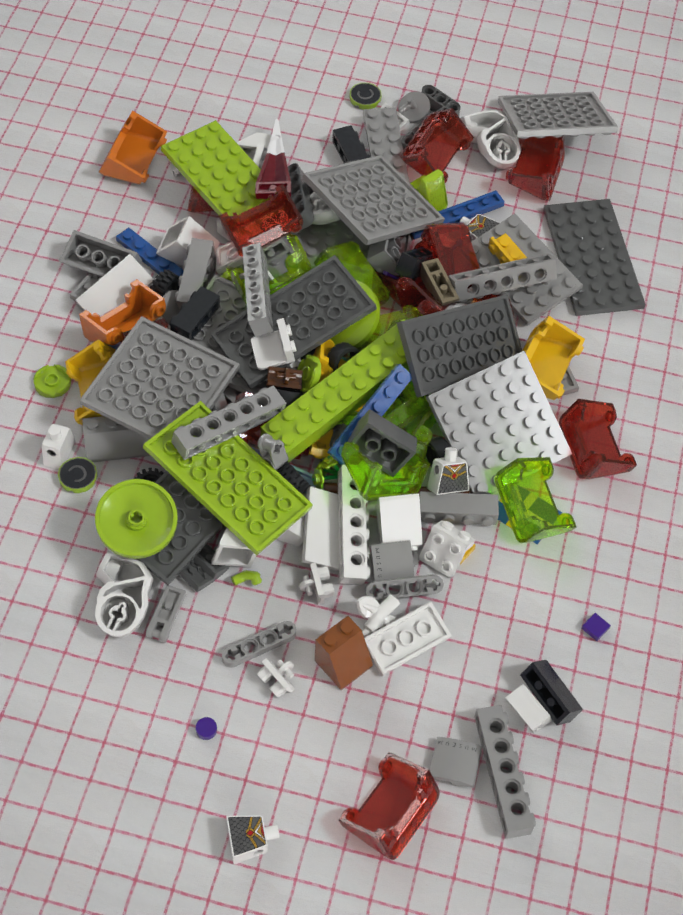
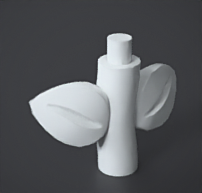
[357,594,401,638]

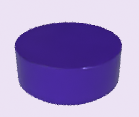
[196,717,217,740]

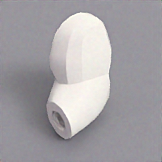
[457,110,521,169]
[95,550,153,637]

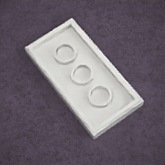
[76,254,154,317]
[302,486,339,571]
[364,601,452,676]

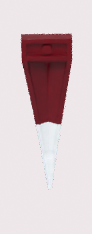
[255,119,292,199]

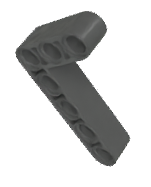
[402,85,461,157]
[261,163,314,238]

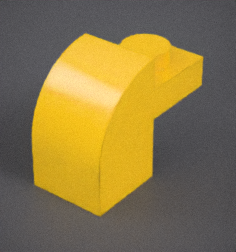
[306,429,333,459]

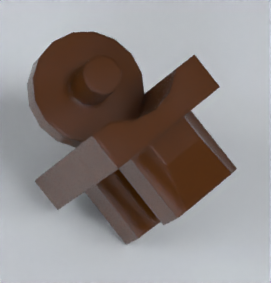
[267,366,303,390]

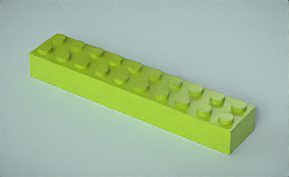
[261,319,409,462]

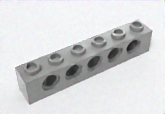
[242,242,274,337]
[449,253,557,302]
[172,386,286,460]
[474,705,536,839]

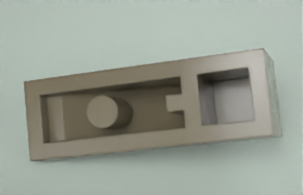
[420,258,460,305]

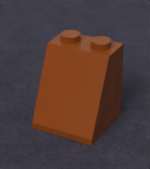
[315,616,373,690]

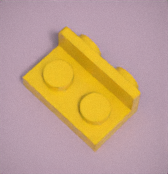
[488,233,527,264]

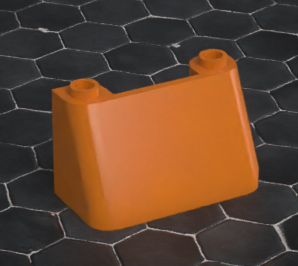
[99,110,167,184]
[79,279,166,345]

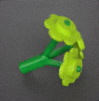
[312,455,339,489]

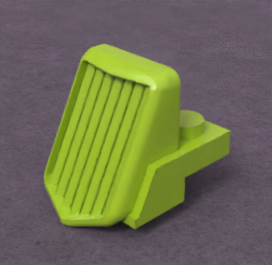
[410,169,448,211]

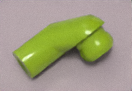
[231,570,262,586]

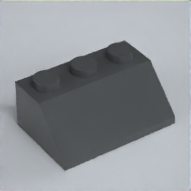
[345,409,417,477]

